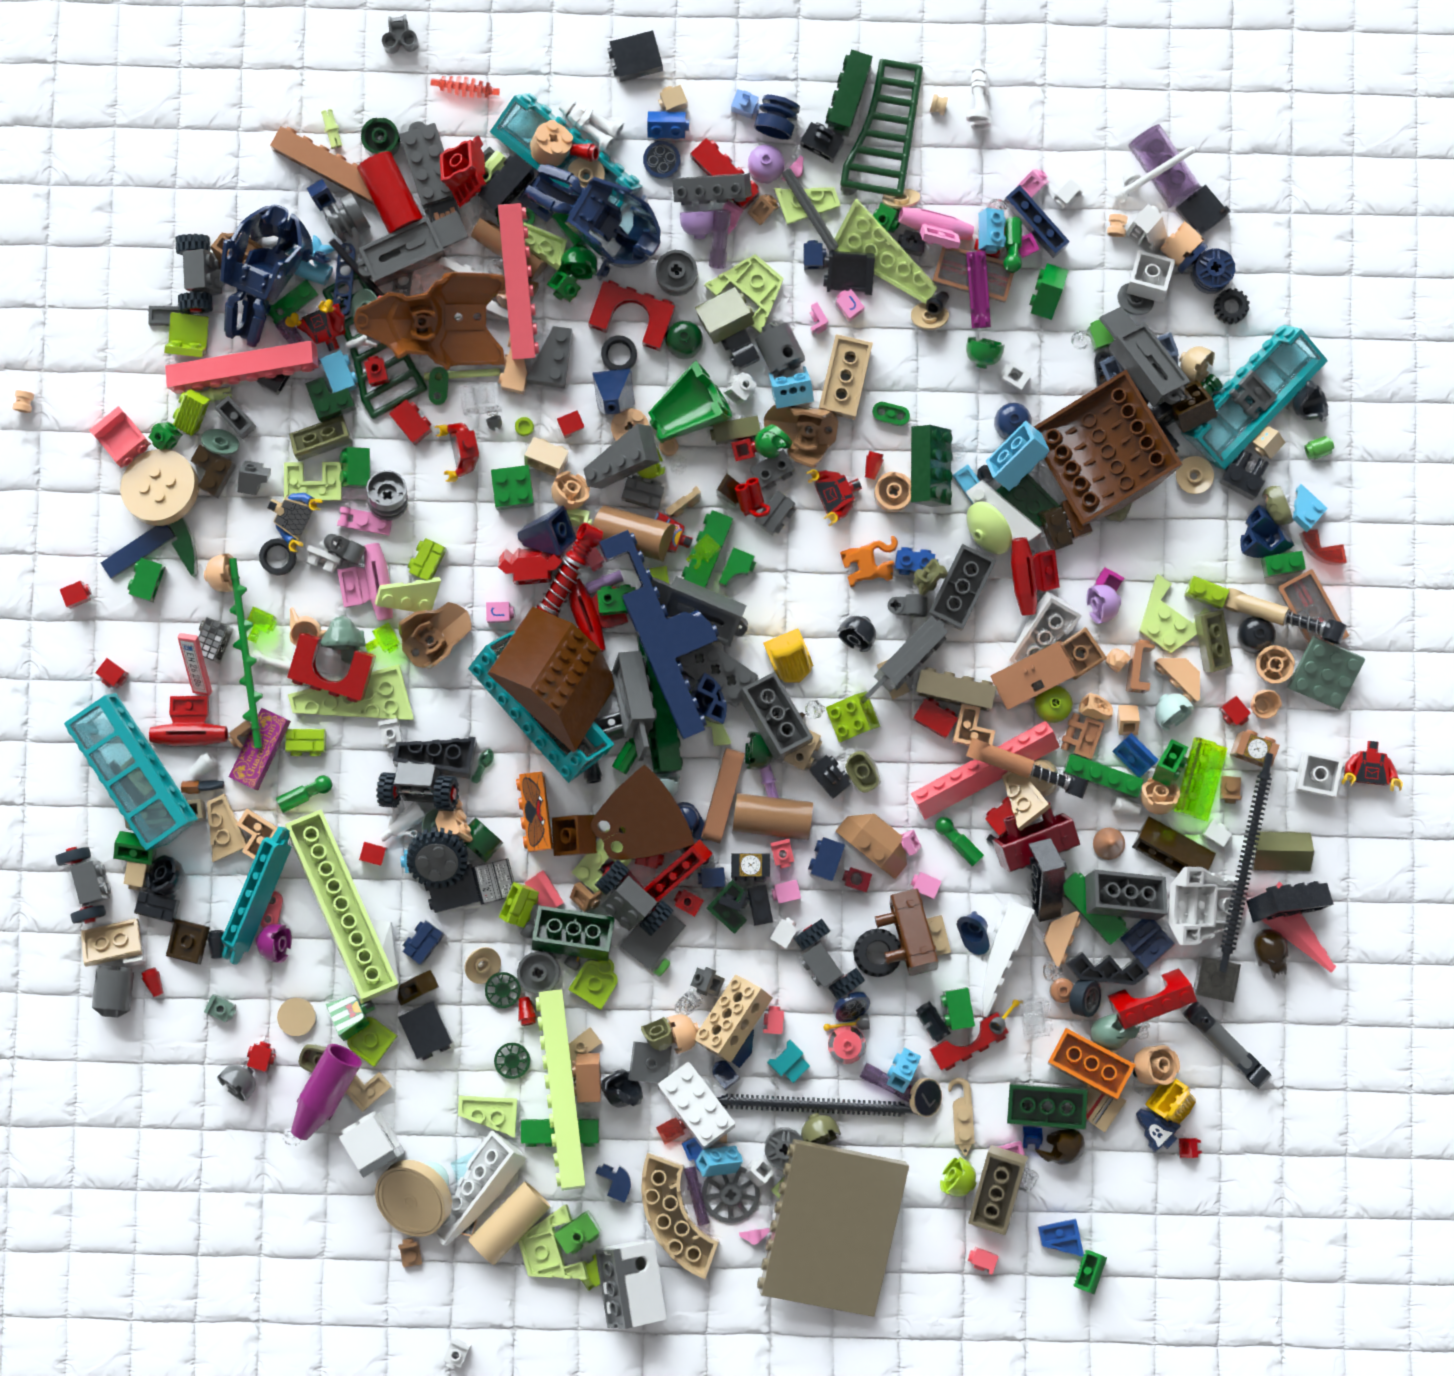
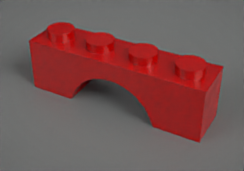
[929,1012,1009,1071]

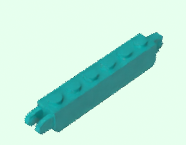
[221,826,292,965]

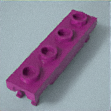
[966,250,991,329]

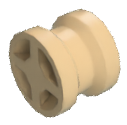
[929,94,949,116]

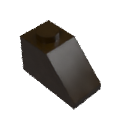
[716,473,740,507]
[397,970,439,1006]

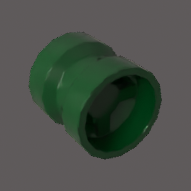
[1200,374,1223,397]

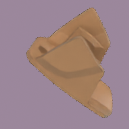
[763,405,839,468]
[399,602,472,670]

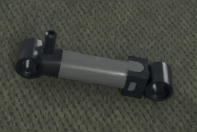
[1182,1001,1272,1089]

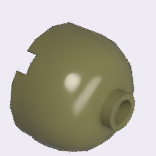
[801,1113,841,1145]

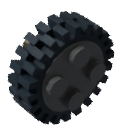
[406,827,468,888]

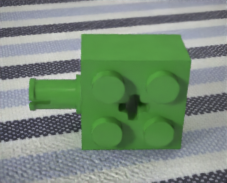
[554,1210,601,1255]

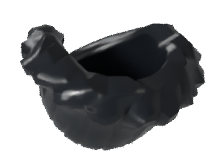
[1293,380,1329,422]
[601,1069,643,1108]

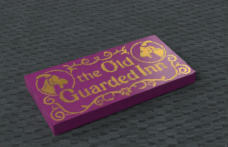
[228,707,291,791]

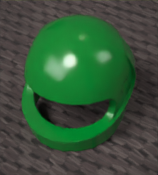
[755,424,793,458]

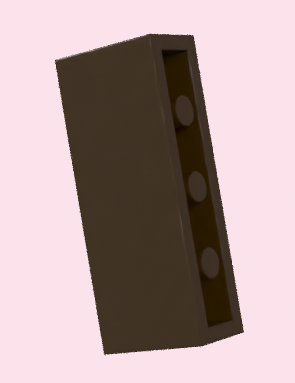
[1132,816,1216,873]

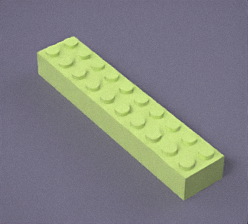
[285,809,398,1004]
[535,989,585,1191]

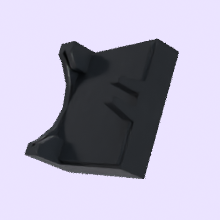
[1175,184,1231,236]

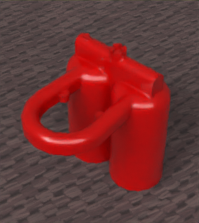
[735,478,770,518]

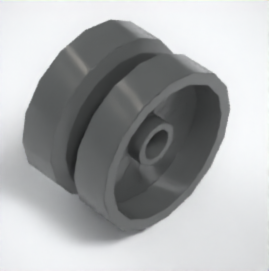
[656,249,698,296]
[517,951,561,994]

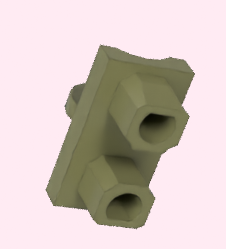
[913,559,948,596]

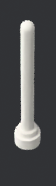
[1113,146,1196,204]
[252,650,342,681]

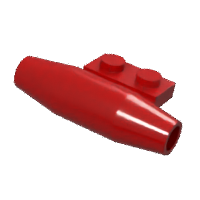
[1011,537,1060,616]
[568,578,628,652]
[149,696,228,746]

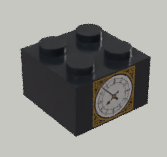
[731,853,770,881]

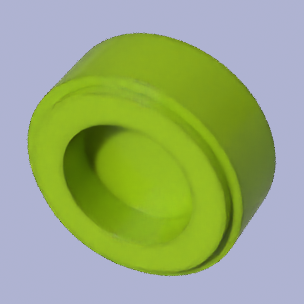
[515,417,534,437]

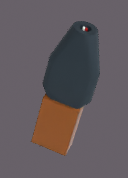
[181,780,225,794]

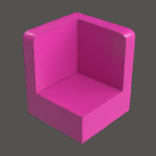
[1018,232,1039,258]
[1093,567,1125,592]

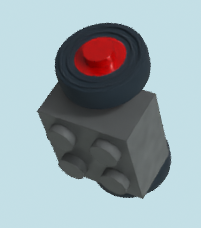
[55,846,111,924]

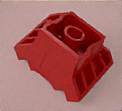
[440,135,486,208]
[498,547,563,585]

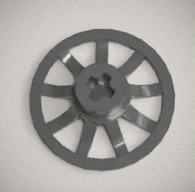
[702,1166,760,1223]

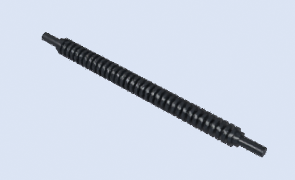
[1219,753,1274,973]
[716,1093,915,1117]

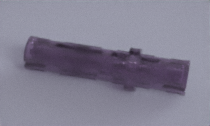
[684,1166,710,1226]

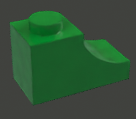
[719,547,757,587]

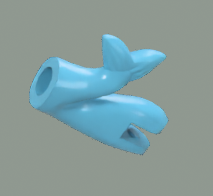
[286,235,335,286]

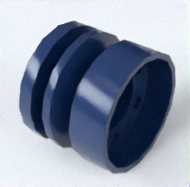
[754,94,801,140]
[1191,248,1236,294]

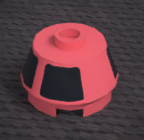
[828,1025,866,1064]

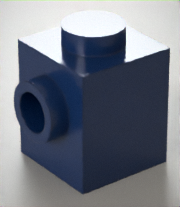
[306,179,336,212]
[803,240,827,270]
[697,867,725,888]

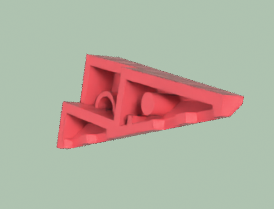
[1261,881,1336,973]

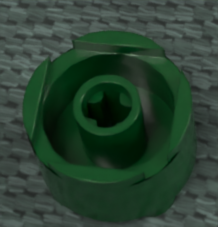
[361,117,401,156]
[464,817,504,863]

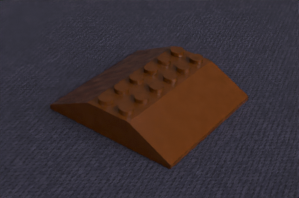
[1034,370,1183,526]
[487,607,614,753]

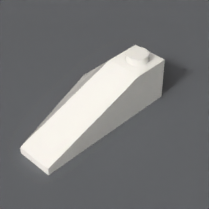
[1008,591,1082,663]
[352,919,400,1001]

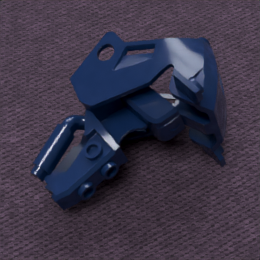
[525,164,661,281]
[220,204,332,347]

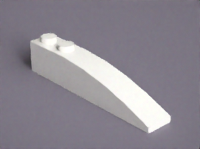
[982,901,1035,1017]
[433,1130,527,1246]

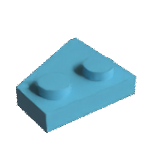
[1293,484,1328,532]

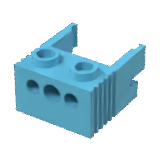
[768,366,814,409]

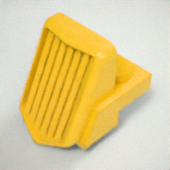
[763,628,814,683]
[1145,1079,1196,1124]

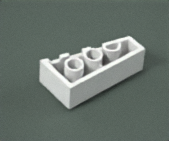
[966,480,1043,554]

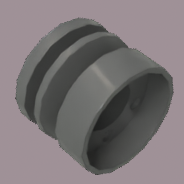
[323,192,371,243]
[366,470,408,521]
[764,1127,803,1170]

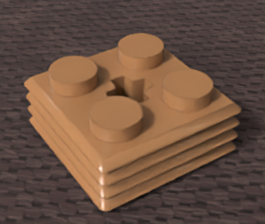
[1062,627,1107,680]

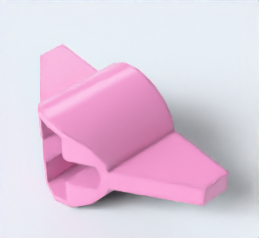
[781,155,804,181]
[739,1228,770,1245]

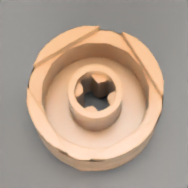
[530,120,573,166]
[1160,222,1205,267]
[611,408,649,442]
[874,471,911,513]
[1134,1045,1180,1085]

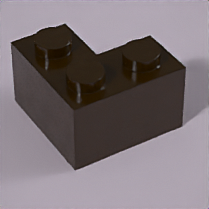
[1171,380,1218,433]
[190,444,236,498]

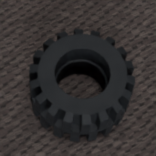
[853,929,901,977]

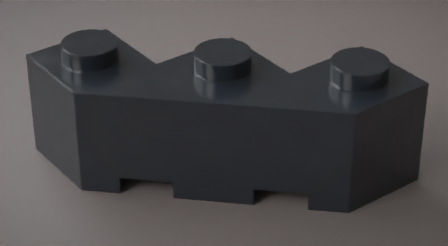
[1065,952,1149,985]

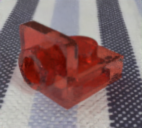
[656,1116,687,1144]

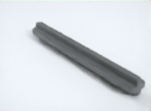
[782,168,838,251]

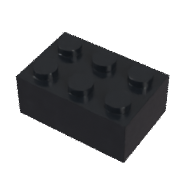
[478,153,535,218]

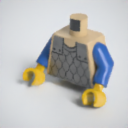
[267,492,323,553]

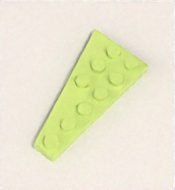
[834,198,938,304]
[288,665,414,720]

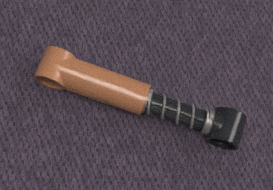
[966,738,1089,799]

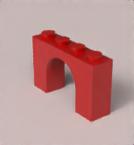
[588,280,675,352]
[287,633,377,703]
[1107,968,1197,1029]

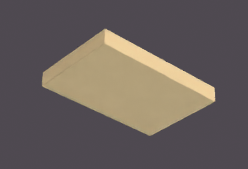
[81,918,142,967]

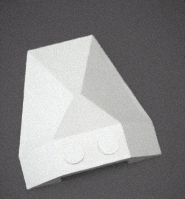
[1168,867,1245,945]

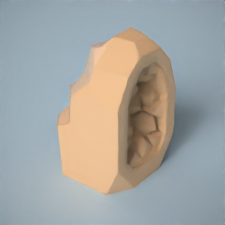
[1105,648,1131,673]
[1078,693,1113,720]

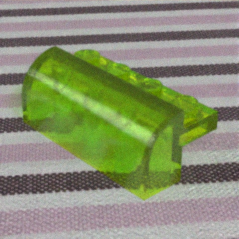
[1174,737,1228,822]

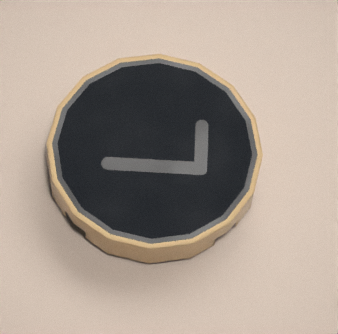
[909,1078,942,1117]

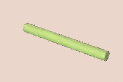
[424,368,500,380]

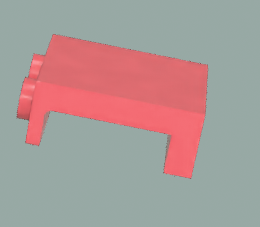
[89,406,151,468]

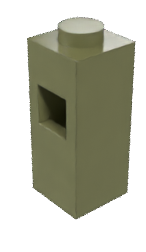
[710,415,760,445]

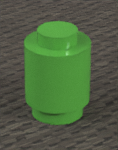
[1304,436,1335,460]

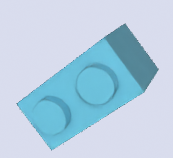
[320,350,358,393]

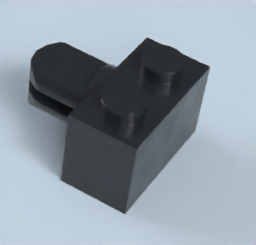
[800,121,845,163]
[808,754,851,799]

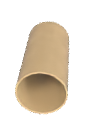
[468,1181,551,1265]

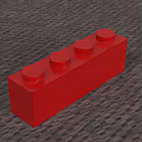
[690,138,759,210]
[643,839,713,902]

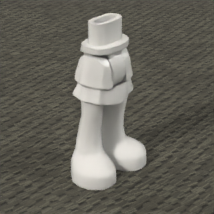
[966,60,991,130]
[558,97,625,152]

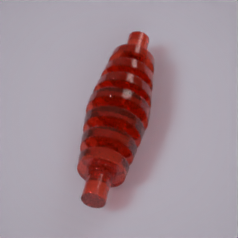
[430,76,501,98]

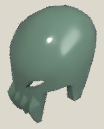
[1091,1014,1141,1051]

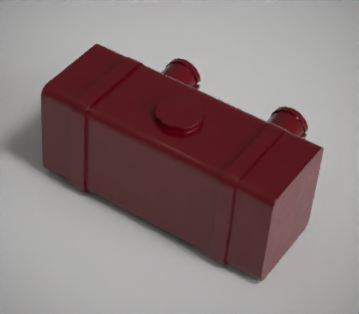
[992,802,1081,873]

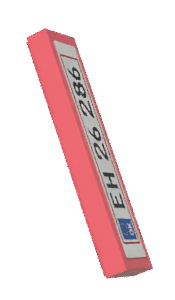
[177,633,213,696]

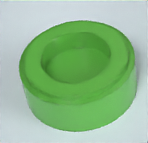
[653,958,671,977]

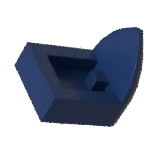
[712,1060,740,1091]

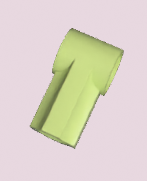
[484,150,507,184]

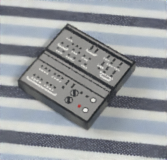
[471,858,514,905]

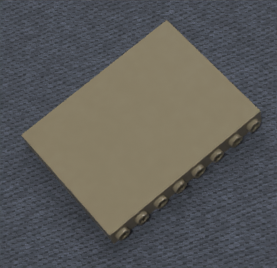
[757,1139,909,1317]

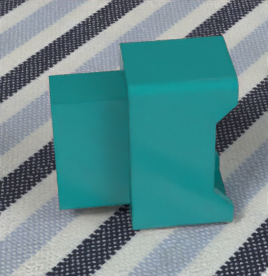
[767,1039,810,1083]

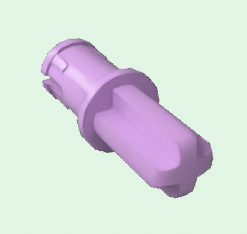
[585,570,624,594]
[759,764,779,798]

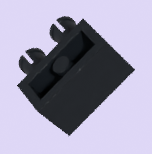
[1219,449,1270,501]

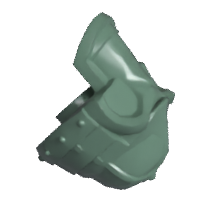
[320,615,366,665]

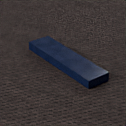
[100,525,175,579]

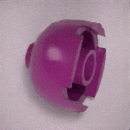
[256,924,292,963]

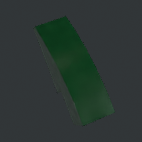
[169,517,198,578]

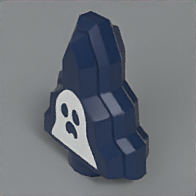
[1136,1108,1181,1153]

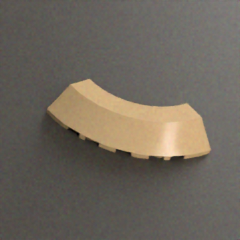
[641,1153,719,1279]

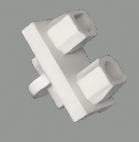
[307,541,343,573]

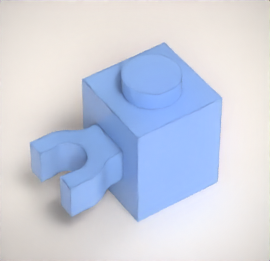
[731,89,760,119]

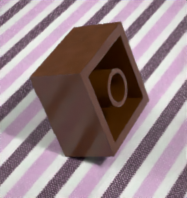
[552,815,597,856]

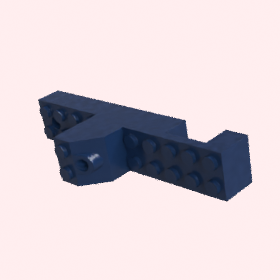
[599,530,719,740]

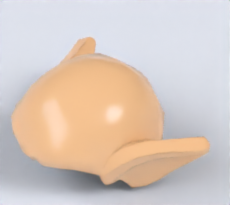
[289,607,327,646]

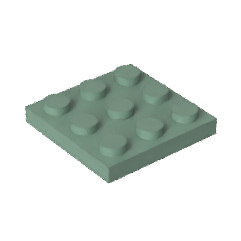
[1287,636,1366,710]

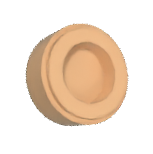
[659,438,678,456]

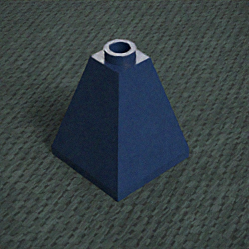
[592,369,635,415]
[517,505,577,555]

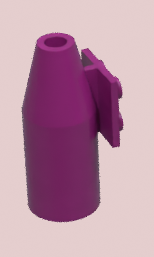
[291,1044,362,1140]

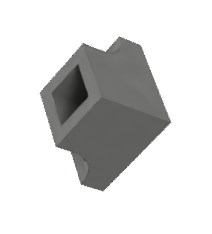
[237,460,271,495]

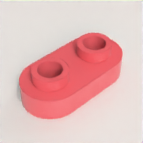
[260,891,283,928]

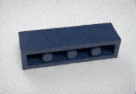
[1003,185,1070,258]

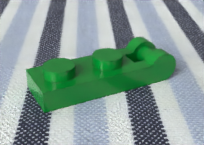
[268,280,319,327]

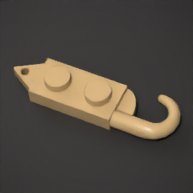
[948,1078,975,1156]

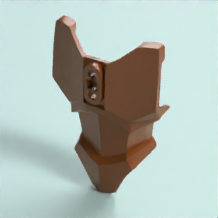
[354,272,505,370]

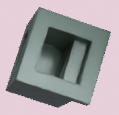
[204,994,236,1022]

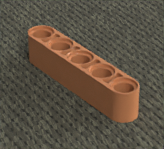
[701,748,745,844]

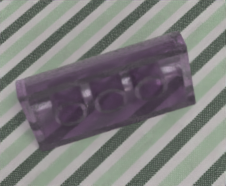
[1128,124,1202,208]

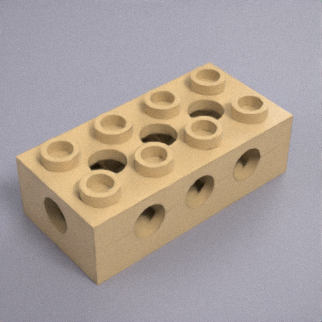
[818,334,873,420]
[695,974,773,1063]

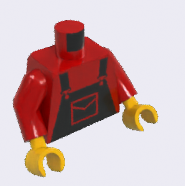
[285,299,345,352]
[434,422,479,482]
[806,469,862,527]
[1341,741,1403,791]

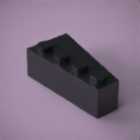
[393,737,477,779]
[1029,838,1067,922]
[1246,881,1334,923]

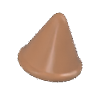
[1093,827,1125,860]

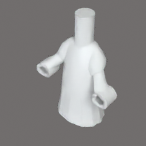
[379,801,426,842]

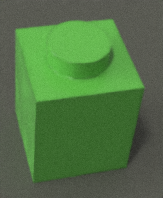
[1087,320,1114,351]

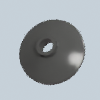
[1117,283,1154,315]

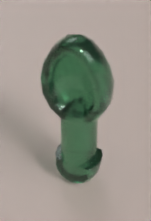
[471,749,494,784]

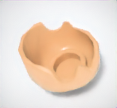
[1250,689,1282,719]

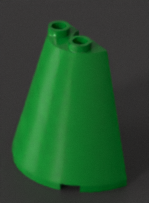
[648,360,732,443]

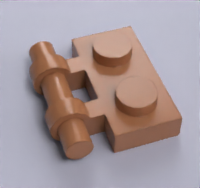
[1060,713,1105,760]

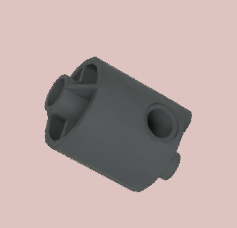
[755,321,805,378]
[91,965,135,1018]

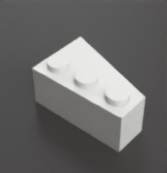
[1126,204,1168,255]

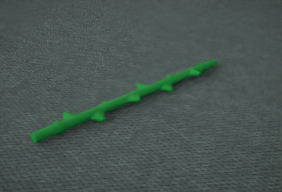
[229,558,263,749]

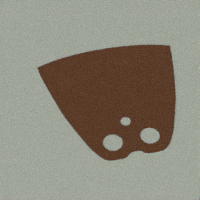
[591,764,694,860]

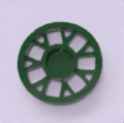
[485,972,521,1008]
[494,1042,530,1079]

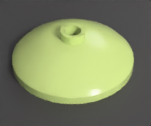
[967,502,1012,554]

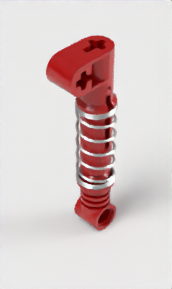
[536,522,603,617]

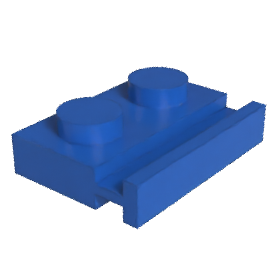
[1112,733,1159,778]

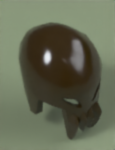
[1253,929,1289,979]
[1035,1128,1085,1165]

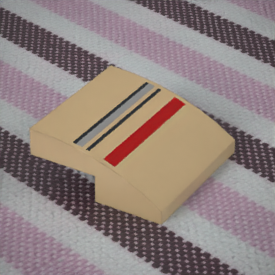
[1070,1085,1127,1133]

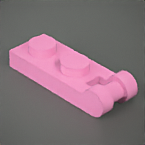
[337,507,393,536]

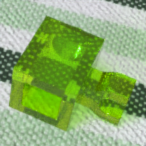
[686,534,721,570]
[247,606,277,644]
[365,622,401,654]

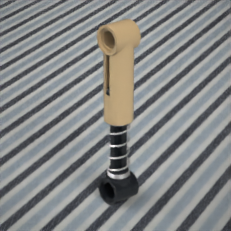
[1223,588,1347,645]

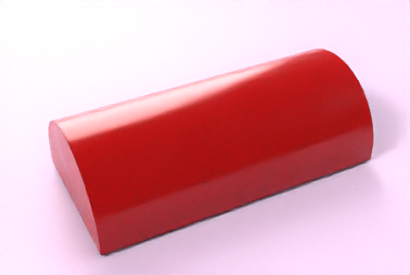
[357,151,423,234]

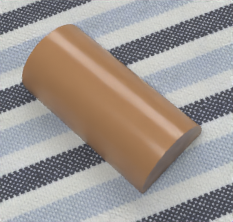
[471,218,548,281]
[593,505,676,562]
[732,793,813,841]

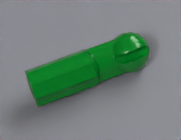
[1003,217,1022,273]
[612,734,649,775]
[276,775,333,813]
[935,817,984,866]

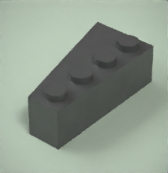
[583,424,660,489]

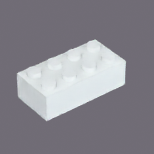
[657,1061,735,1150]

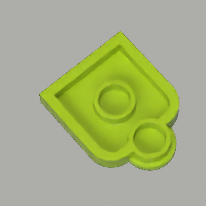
[568,959,618,1010]
[347,1016,398,1067]

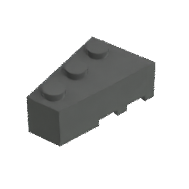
[526,326,573,389]

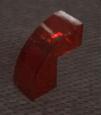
[1299,529,1347,566]

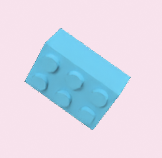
[986,421,1050,491]

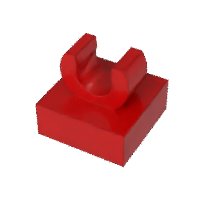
[1178,1137,1202,1158]

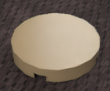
[277,998,316,1036]

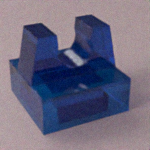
[1022,1126,1043,1149]

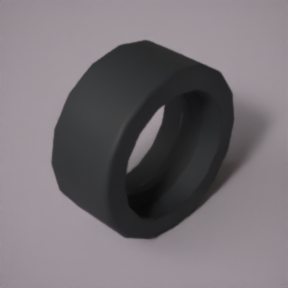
[601,335,637,371]
[259,538,297,576]

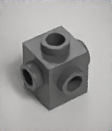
[690,967,725,996]

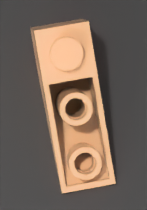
[498,337,528,395]

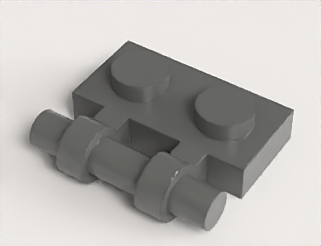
[1229,370,1277,420]

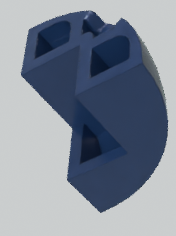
[1240,505,1294,558]
[690,673,727,724]

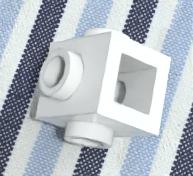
[724,372,757,405]

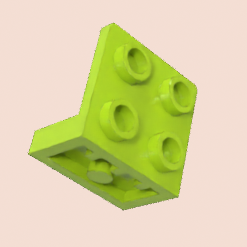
[164,312,209,357]
[826,691,881,742]

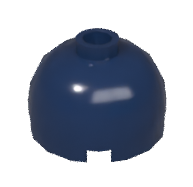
[994,403,1032,440]

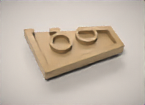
[1002,771,1051,831]
[207,794,247,862]

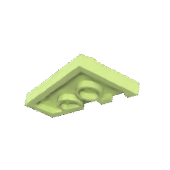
[774,187,841,225]
[524,222,567,270]
[375,577,441,612]
[458,1095,518,1138]

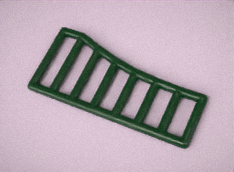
[840,58,923,197]
[322,273,427,419]

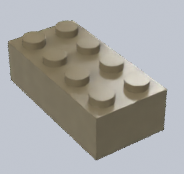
[914,667,997,712]
[968,1145,1028,1235]

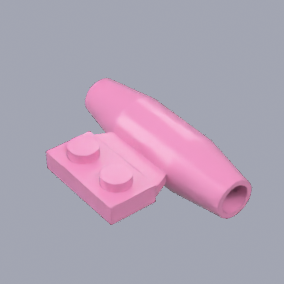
[898,207,974,249]
[337,543,393,621]

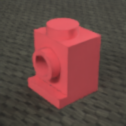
[586,547,605,572]
[770,839,794,869]
[763,1006,784,1034]
[967,1246,999,1275]

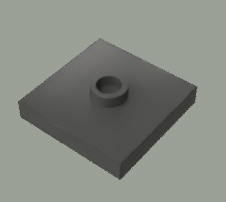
[628,1041,672,1084]

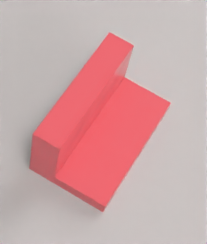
[525,870,564,908]

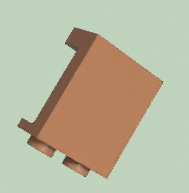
[1126,640,1155,694]

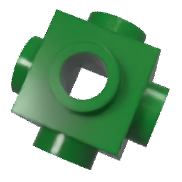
[872,203,900,233]
[546,270,581,302]
[148,422,182,450]

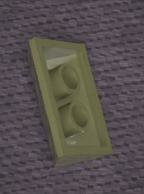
[289,415,353,461]
[1194,610,1233,673]
[1252,832,1314,871]

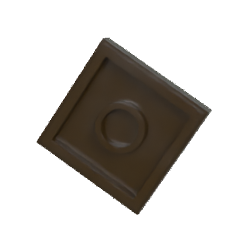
[166,918,210,965]

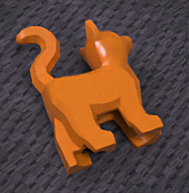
[840,536,898,587]

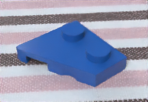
[1037,1218,1084,1257]

